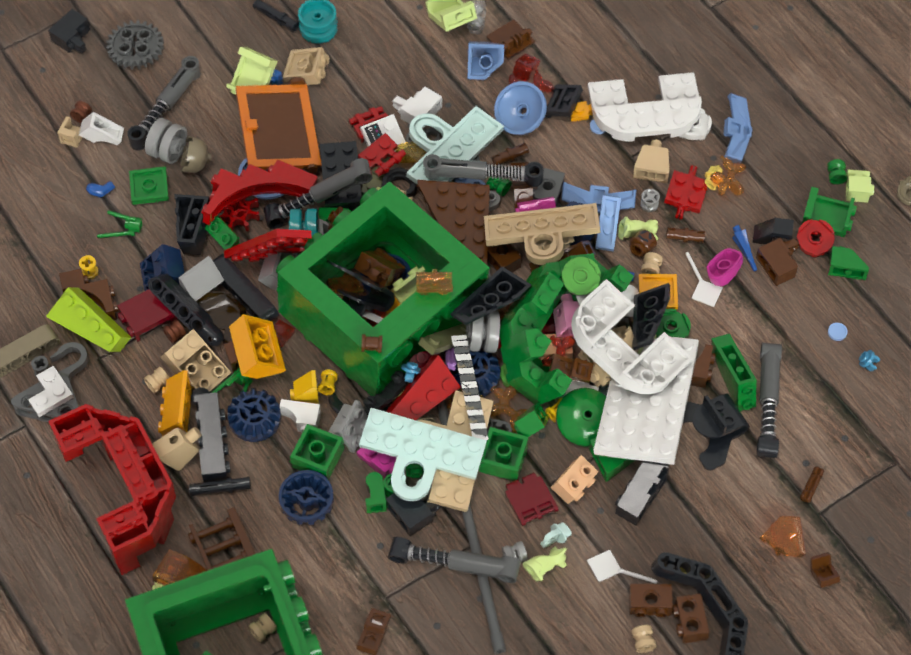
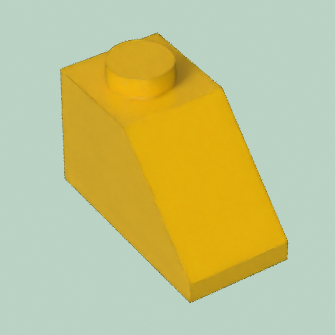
[290,370,319,404]

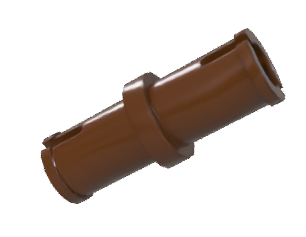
[491,142,529,166]
[666,227,705,243]

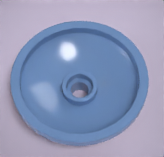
[494,81,547,135]

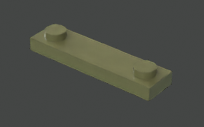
[418,323,466,355]

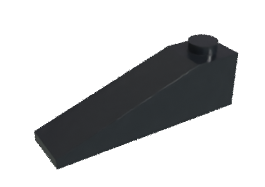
[451,267,532,325]
[632,283,670,350]

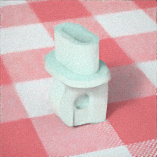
[540,522,572,548]

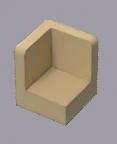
[57,116,83,148]

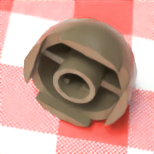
[181,136,211,173]

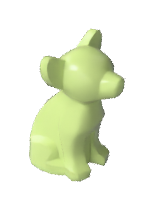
[618,217,658,240]
[523,546,567,582]

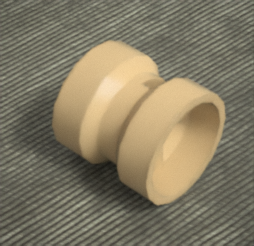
[641,252,663,274]
[143,367,169,394]
[248,613,277,642]
[631,625,656,653]

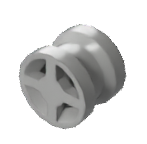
[640,189,660,212]

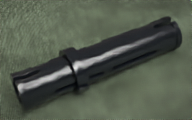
[253,0,299,32]
[189,477,251,496]

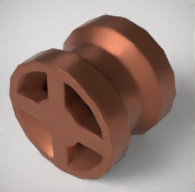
[70,101,92,123]
[163,320,187,344]

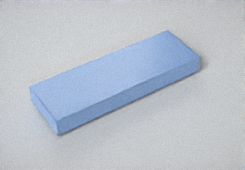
[595,195,621,252]

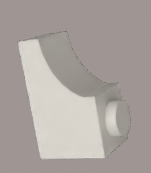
[79,112,124,145]
[280,399,321,433]

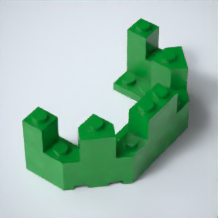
[499,253,634,405]

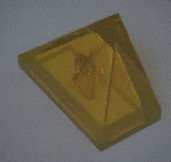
[396,138,431,163]

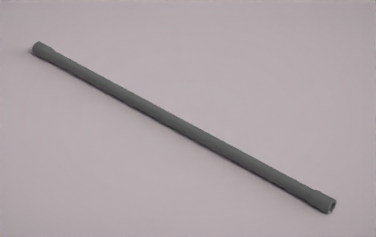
[437,399,506,654]

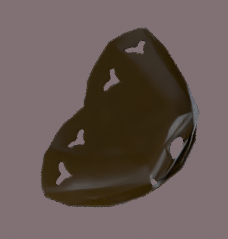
[196,291,247,343]

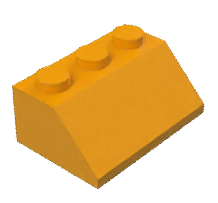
[229,314,286,379]
[158,370,192,437]

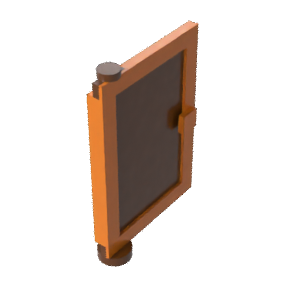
[235,77,322,173]

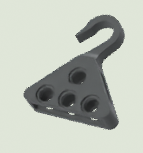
[11,342,88,423]

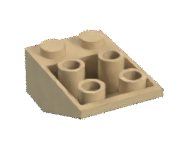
[160,329,232,392]

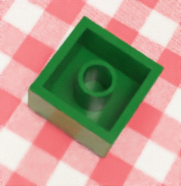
[290,424,344,480]
[479,427,528,481]

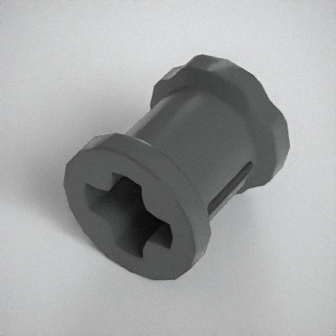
[31,356,50,378]

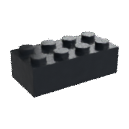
[320,141,362,211]

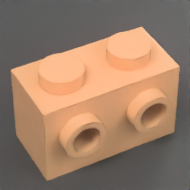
[550,455,599,504]

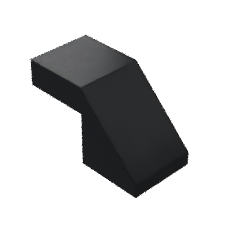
[752,218,794,245]

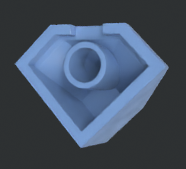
[467,41,504,80]

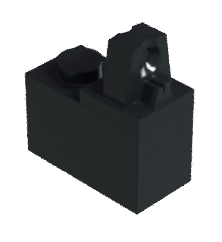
[48,9,90,54]
[386,493,441,537]

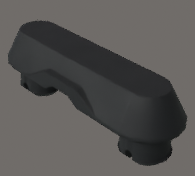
[363,371,408,414]

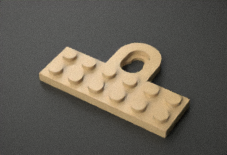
[484,203,600,265]
[417,390,493,512]

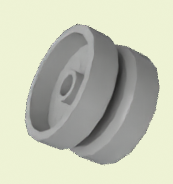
[145,118,188,164]
[466,310,500,353]

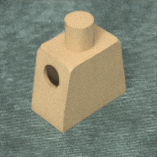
[633,140,669,183]
[152,427,202,471]

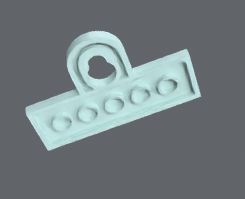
[406,106,504,184]
[359,408,487,501]

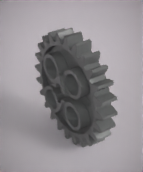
[106,20,164,70]

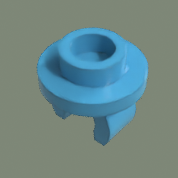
[859,350,880,371]
[401,362,421,383]

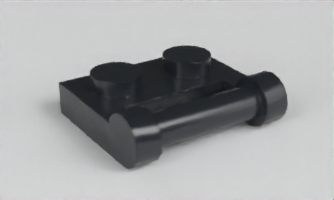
[545,84,583,118]

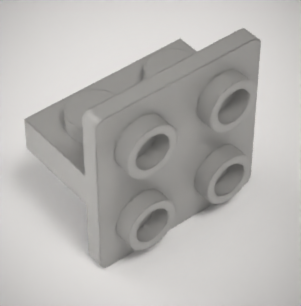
[329,400,368,453]

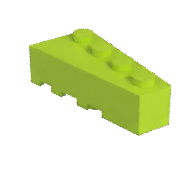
[46,287,132,352]

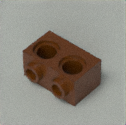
[672,594,709,643]

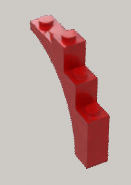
[201,159,318,225]

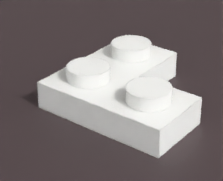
[28,366,74,417]

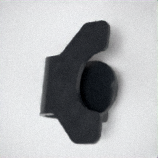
[326,260,395,317]
[683,393,750,471]

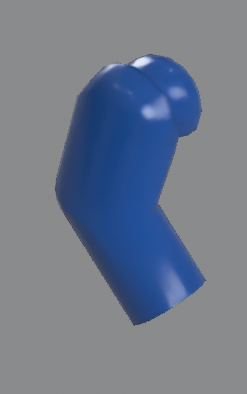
[86,181,115,197]

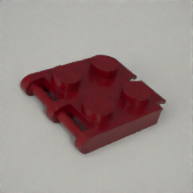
[505,472,559,527]

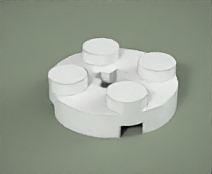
[679,108,712,140]

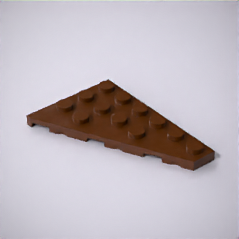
[417,180,490,265]

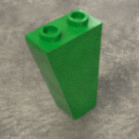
[711,333,757,411]

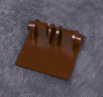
[486,19,535,59]

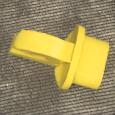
[705,165,723,190]

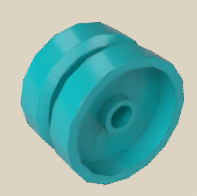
[298,0,338,44]
[289,208,318,235]

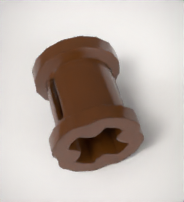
[361,334,383,353]

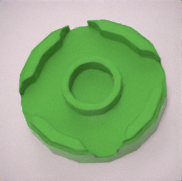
[561,257,601,296]

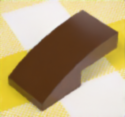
[549,354,594,383]
[356,608,391,655]

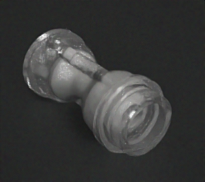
[467,0,486,35]

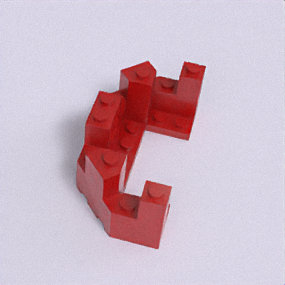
[48,404,176,575]

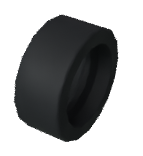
[382,168,416,198]

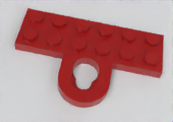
[224,229,312,262]

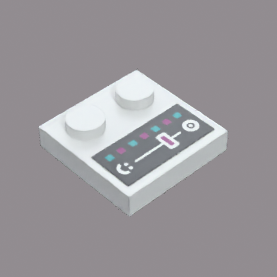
[360,114,408,153]

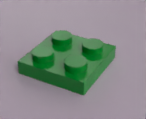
[129,166,169,205]

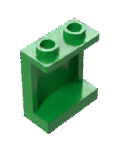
[801,187,857,237]

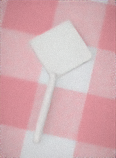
[685,252,723,307]
[587,550,658,584]

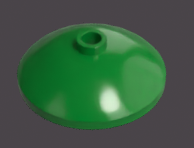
[556,388,606,447]

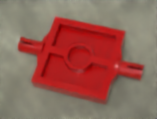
[664,165,707,220]

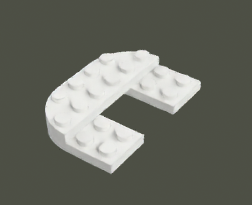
[588,72,702,142]
[571,279,693,394]

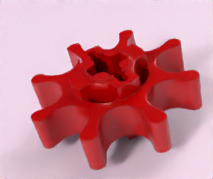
[219,198,260,231]

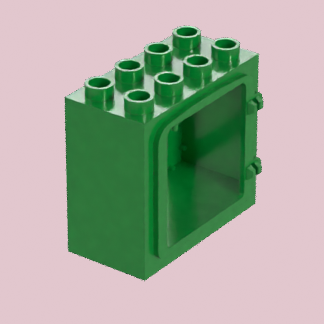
[276,181,489,396]
[125,549,323,655]

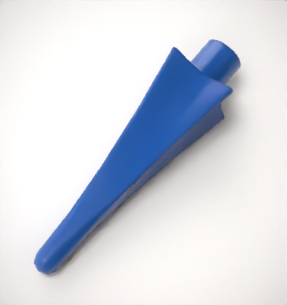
[732,225,757,271]

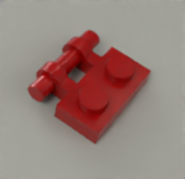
[348,106,388,143]
[358,133,406,177]

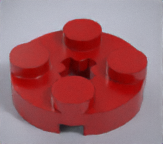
[796,219,835,258]

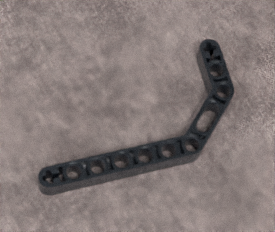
[651,552,748,655]

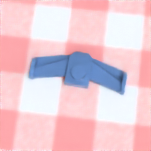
[723,93,752,163]
[561,182,636,214]

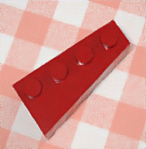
[386,355,461,420]

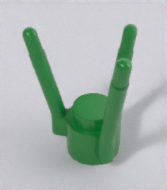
[97,210,142,238]
[211,367,253,393]

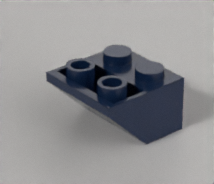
[140,244,185,291]

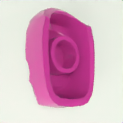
[707,248,743,287]

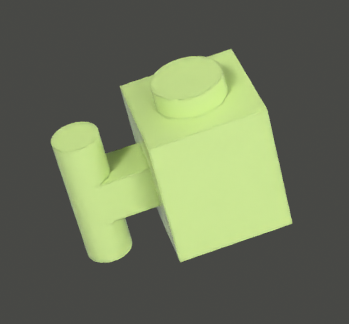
[846,169,874,203]

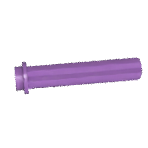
[445,348,457,371]

